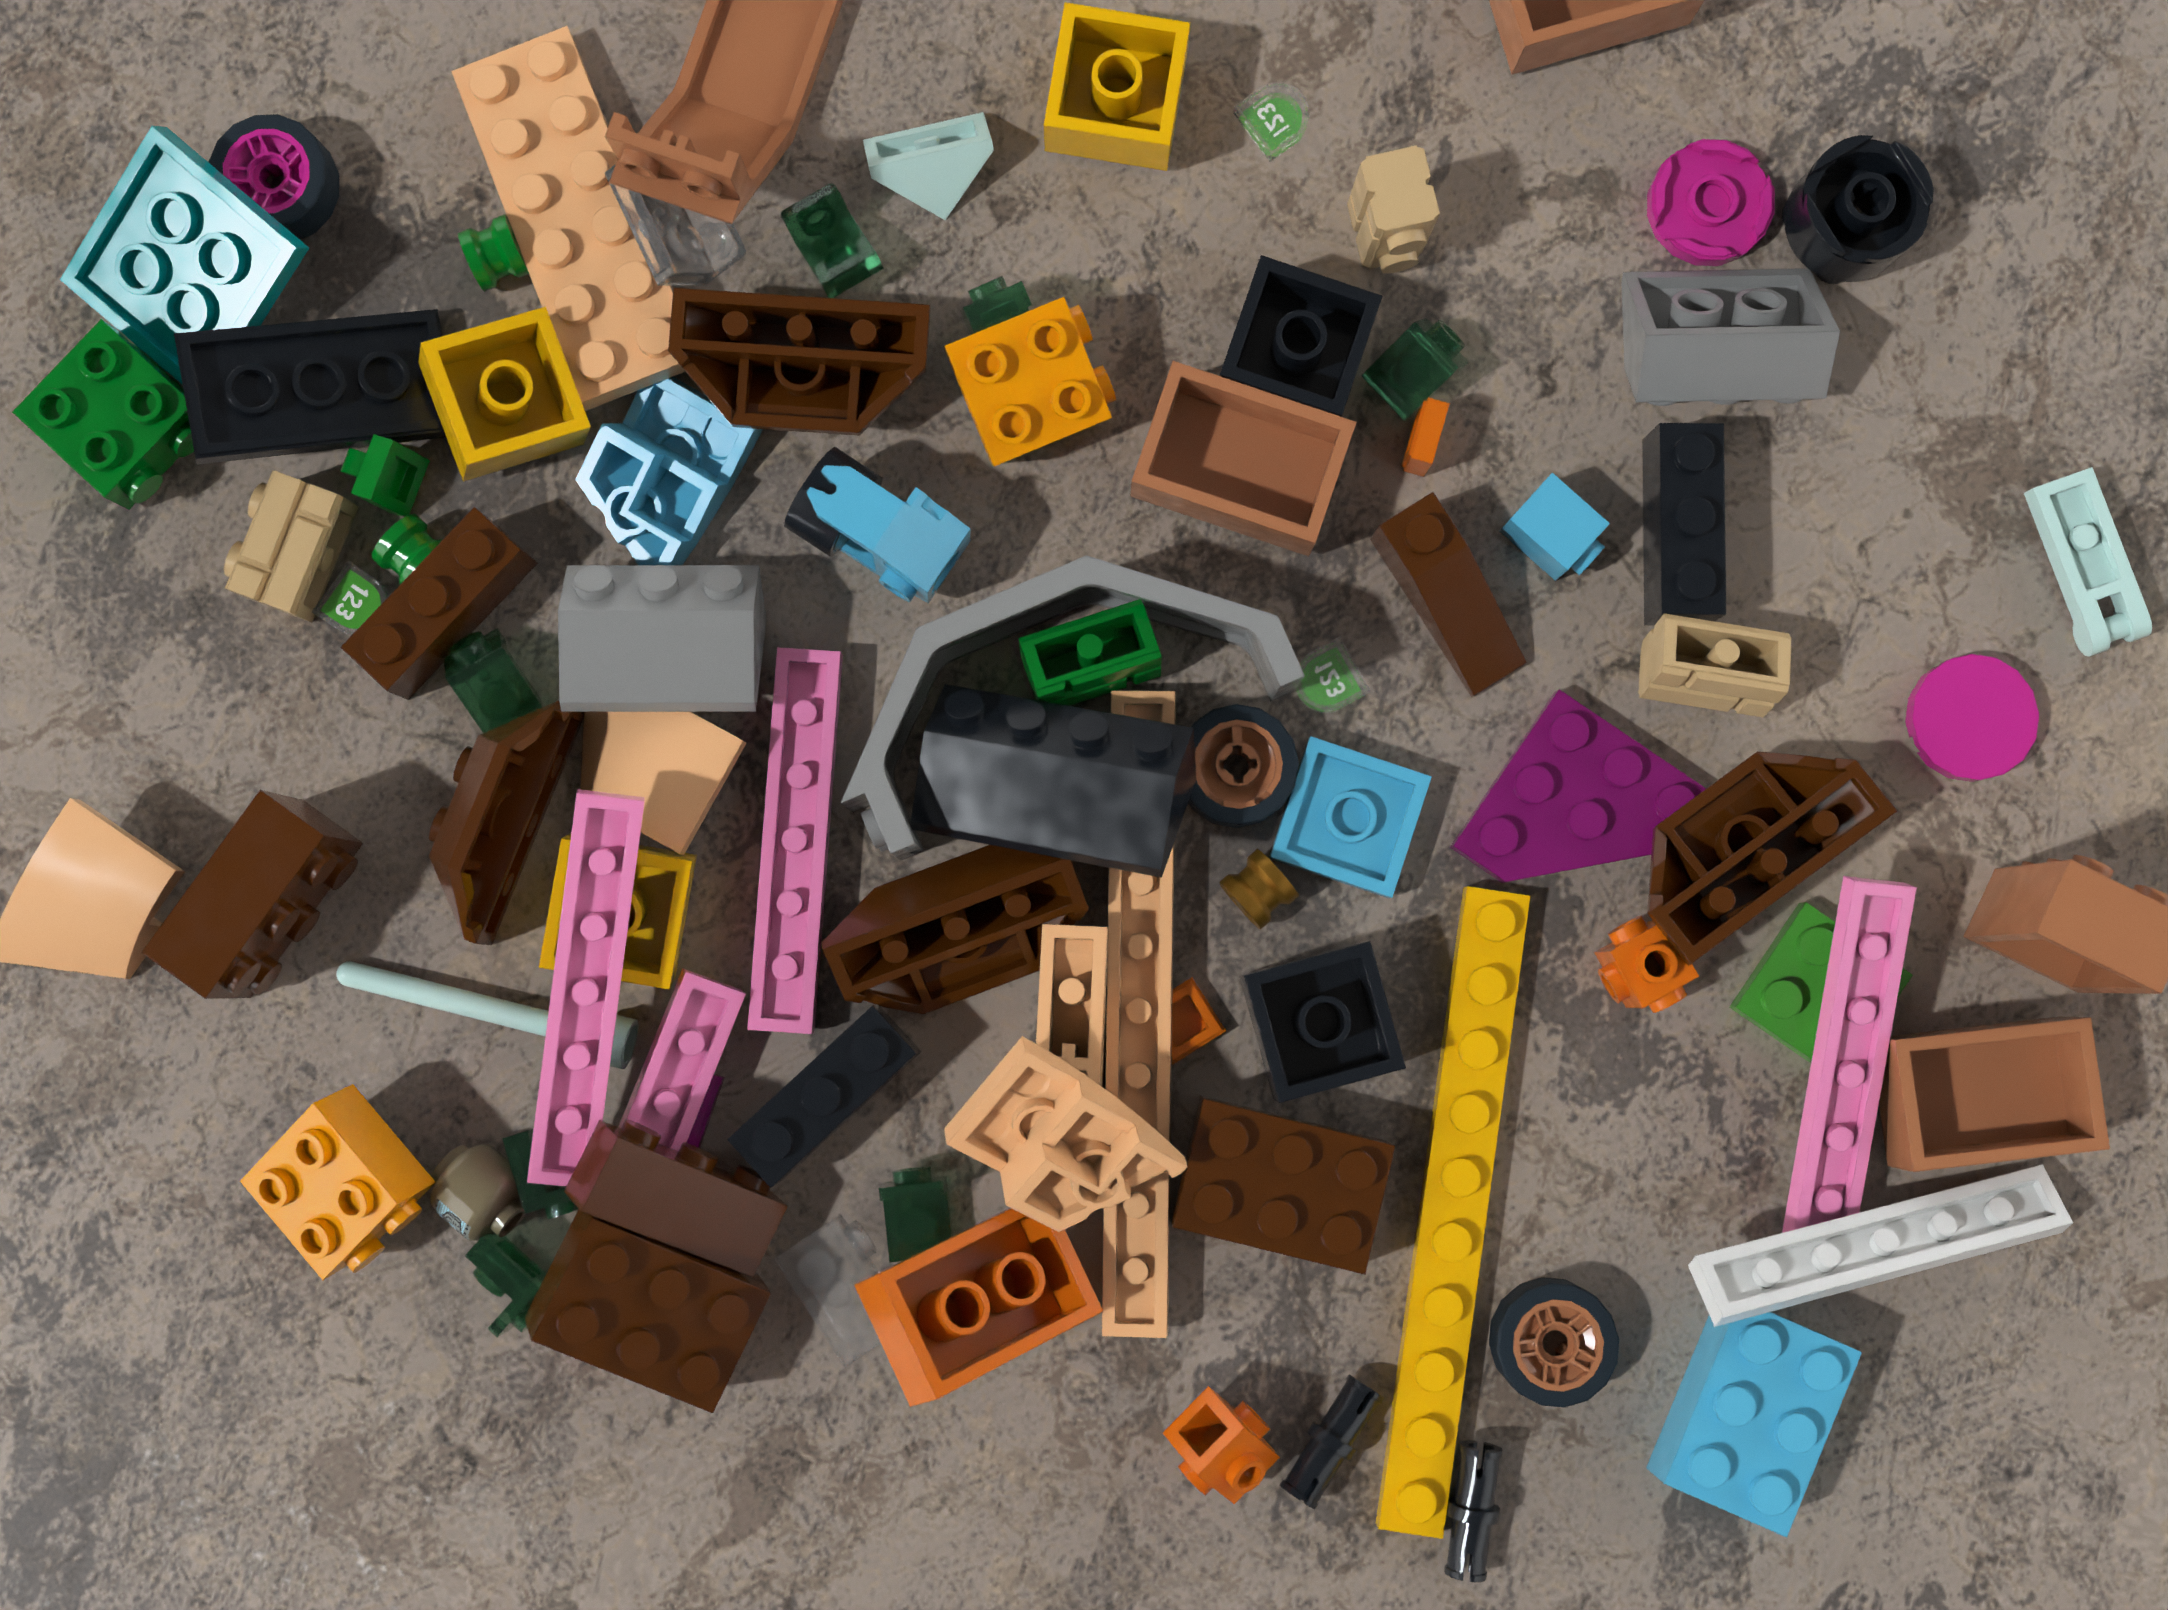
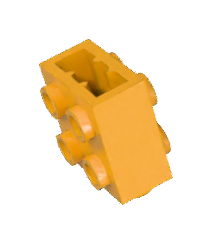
[943,297,1117,466]
[240,1084,436,1280]

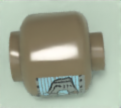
[430,1144,528,1241]

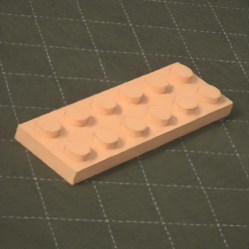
[451,26,685,411]

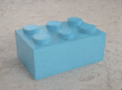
[1646,1312,1862,1537]

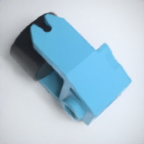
[784,447,971,603]

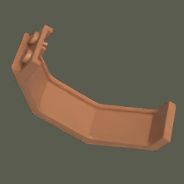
[605,0,844,224]

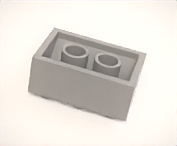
[1621,268,1840,406]
[558,565,767,712]

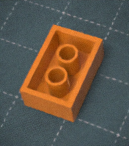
[854,1208,1103,1407]

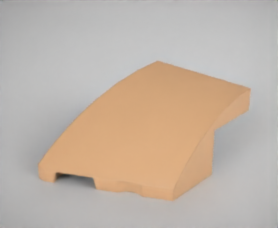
[580,712,746,855]
[0,798,185,979]
[944,1036,1187,1232]

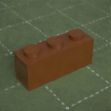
[340,507,538,700]
[564,1119,788,1277]

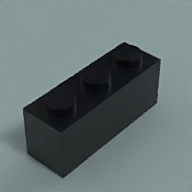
[1642,423,1726,625]
[727,1005,922,1188]

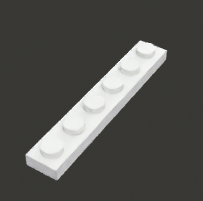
[1688,1164,2073,1327]

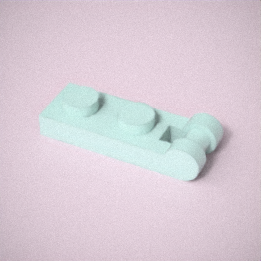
[2024,467,2152,657]

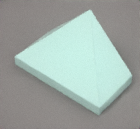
[863,112,994,220]

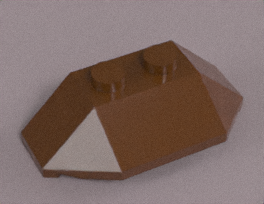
[668,288,931,436]
[429,700,584,945]
[1647,751,1897,966]
[821,845,1089,1014]

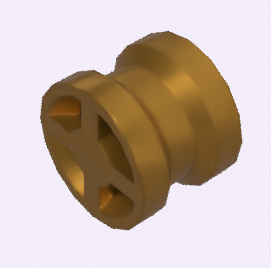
[1219,848,1299,930]

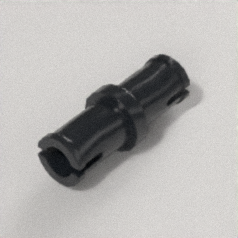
[1280,1374,1384,1509]
[1444,1440,1503,1582]

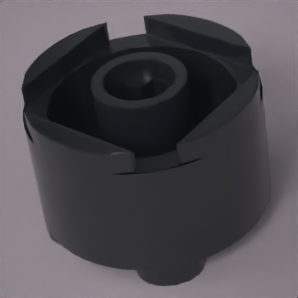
[1782,135,1934,284]

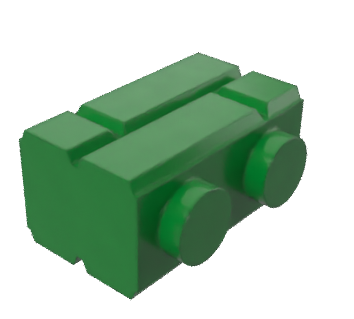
[1018,599,1162,706]

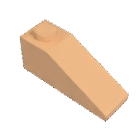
[1036,924,1108,1087]

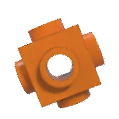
[1594,915,1699,1013]
[1163,1386,1280,1504]

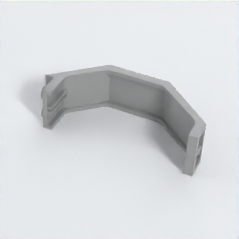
[840,555,1304,860]

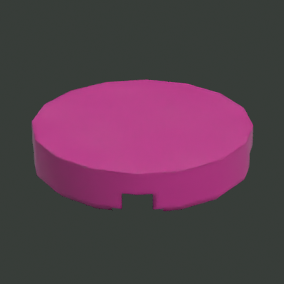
[1647,139,1775,266]
[1905,654,2039,782]

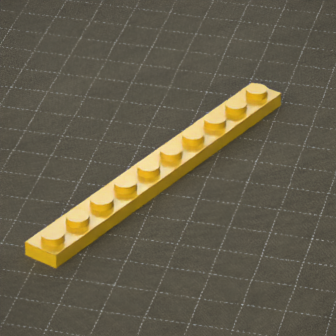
[1376,886,1530,1539]

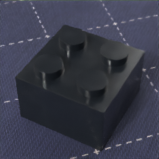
[1219,255,1383,417]
[1239,941,1406,1103]

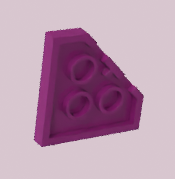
[1450,689,1707,883]

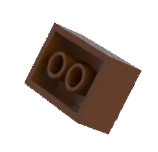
[141,790,363,999]
[1171,1095,1395,1275]
[524,1209,771,1413]

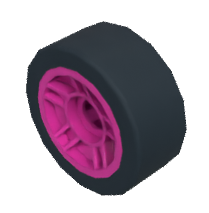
[209,114,340,240]

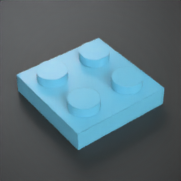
[1269,736,1432,899]

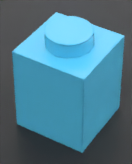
[1499,473,1610,581]

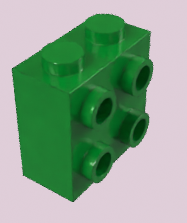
[12,319,194,510]

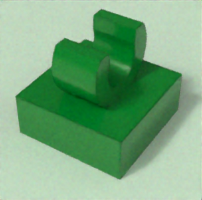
[340,434,430,517]

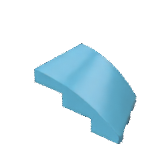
[575,376,763,565]

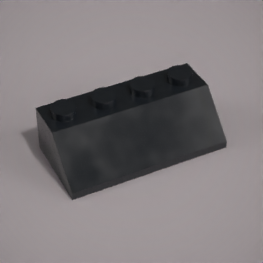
[911,684,1196,878]

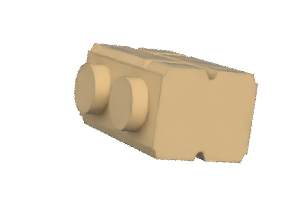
[1347,145,1440,274]
[224,470,359,623]
[1638,613,1791,718]

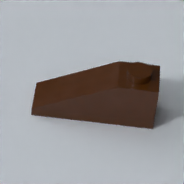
[1370,492,1527,697]

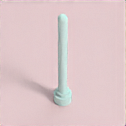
[336,961,638,1069]

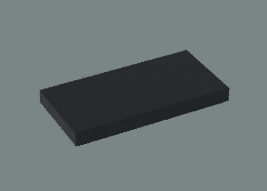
[174,309,446,465]

